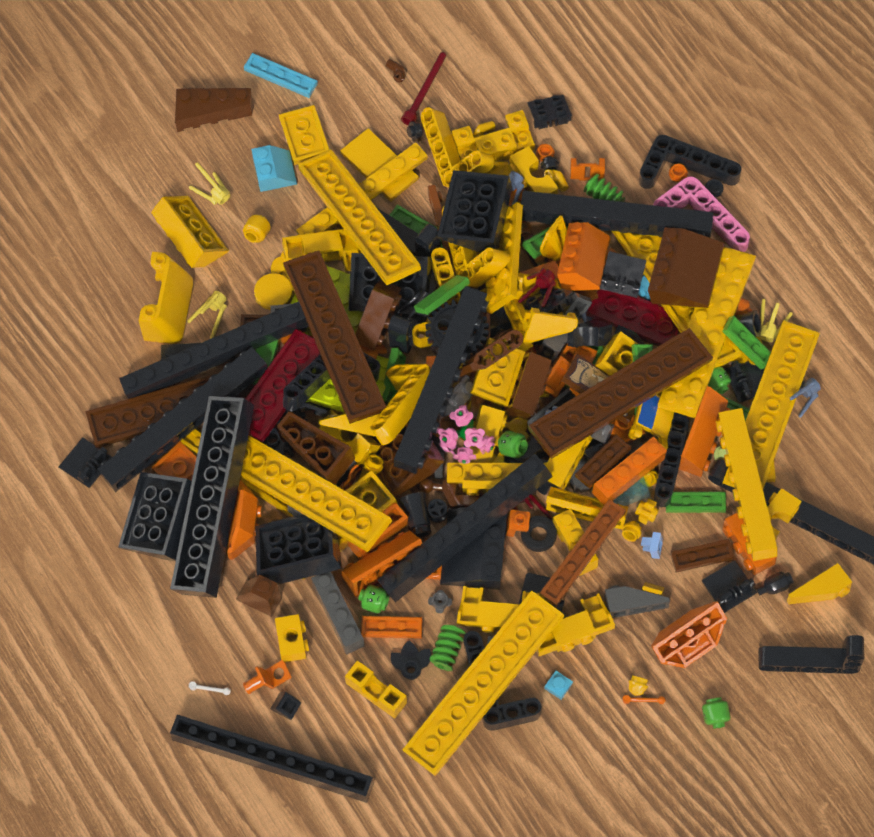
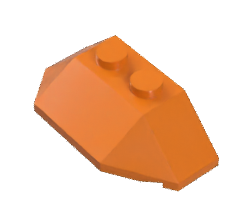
[227,479,262,560]
[651,601,727,668]

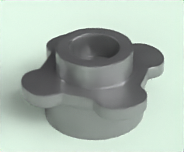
[428,590,452,614]

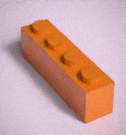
[592,436,667,506]

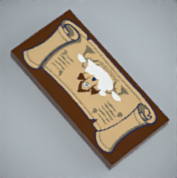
[561,354,635,425]

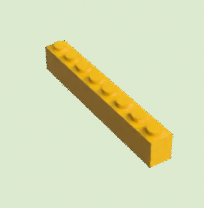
[715,408,777,561]

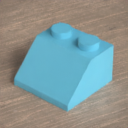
[251,145,297,192]

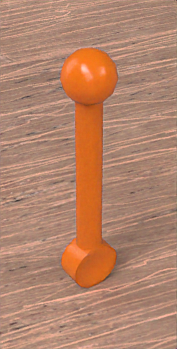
[622,695,666,704]

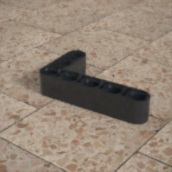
[639,135,742,189]
[375,206,441,264]
[388,269,443,354]
[283,352,380,411]
[634,412,689,507]
[464,631,542,731]
[758,635,865,674]

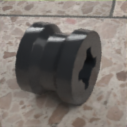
[428,499,448,523]

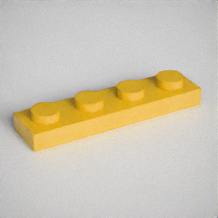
[447,463,523,484]

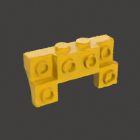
[452,110,535,162]
[282,229,362,271]
[457,586,543,633]
[537,593,615,656]

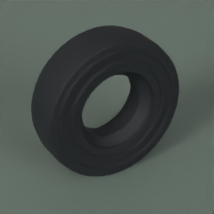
[521,516,557,552]

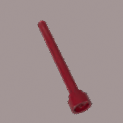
[401,52,446,126]

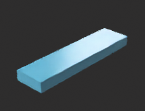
[244,53,318,98]

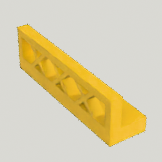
[546,487,628,529]

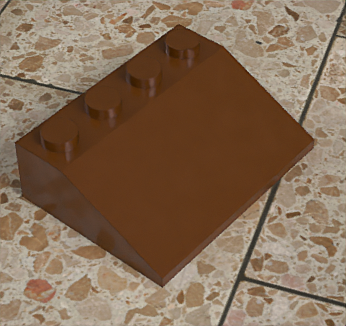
[648,227,725,308]
[369,418,445,498]

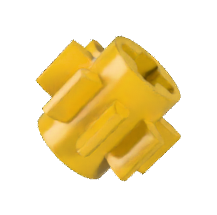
[635,498,660,525]

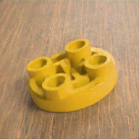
[254,273,293,310]

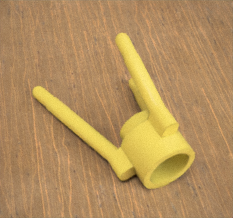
[189,162,230,205]
[187,291,227,339]
[759,299,793,342]

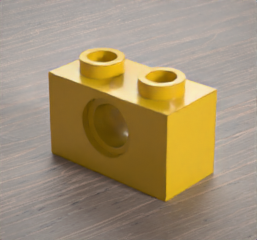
[275,614,309,662]

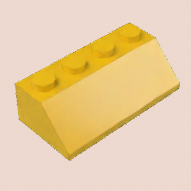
[151,196,229,268]

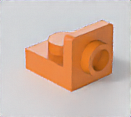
[506,510,530,537]

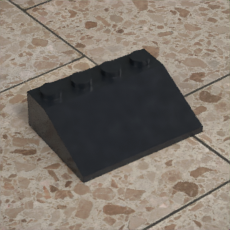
[437,170,512,252]
[349,253,431,315]
[118,472,192,561]
[440,507,508,590]
[255,514,341,585]

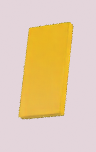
[340,128,419,202]

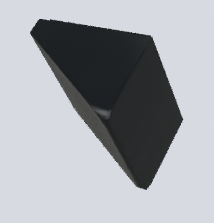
[270,692,302,720]

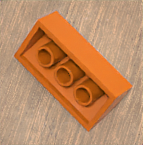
[557,222,610,291]
[679,386,730,477]
[342,530,422,597]

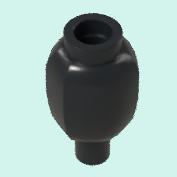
[756,571,794,596]

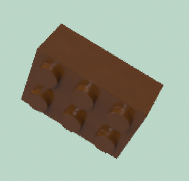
[355,279,402,350]
[502,352,552,419]

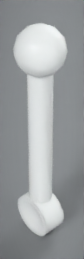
[189,682,231,695]

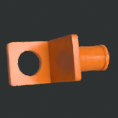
[243,660,292,694]

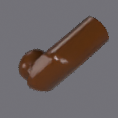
[385,59,406,83]

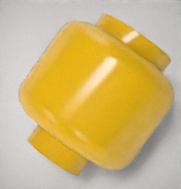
[243,215,271,243]

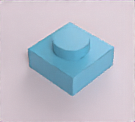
[638,276,651,301]
[544,671,573,700]

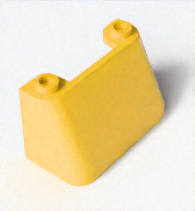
[138,251,193,344]
[504,273,578,343]

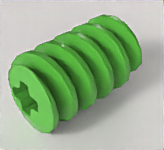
[583,173,625,202]
[430,625,466,671]

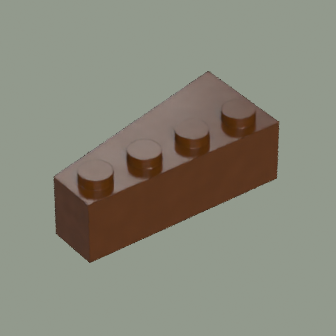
[175,88,253,132]
[277,411,355,485]

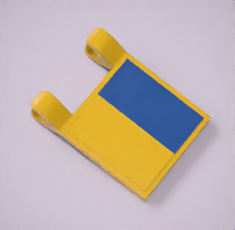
[628,395,674,450]

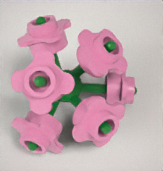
[438,405,495,464]

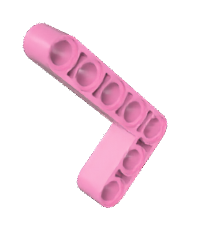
[653,177,750,252]

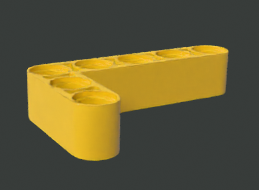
[421,107,494,188]
[442,205,508,288]
[412,248,461,348]
[370,364,431,445]

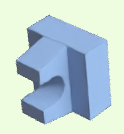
[641,532,663,559]

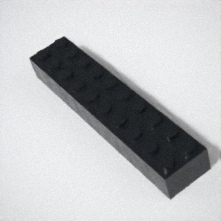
[170,396,254,598]

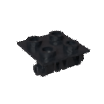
[527,95,572,130]
[600,251,647,298]
[523,287,573,314]
[725,361,765,403]
[58,437,112,489]
[701,560,758,613]

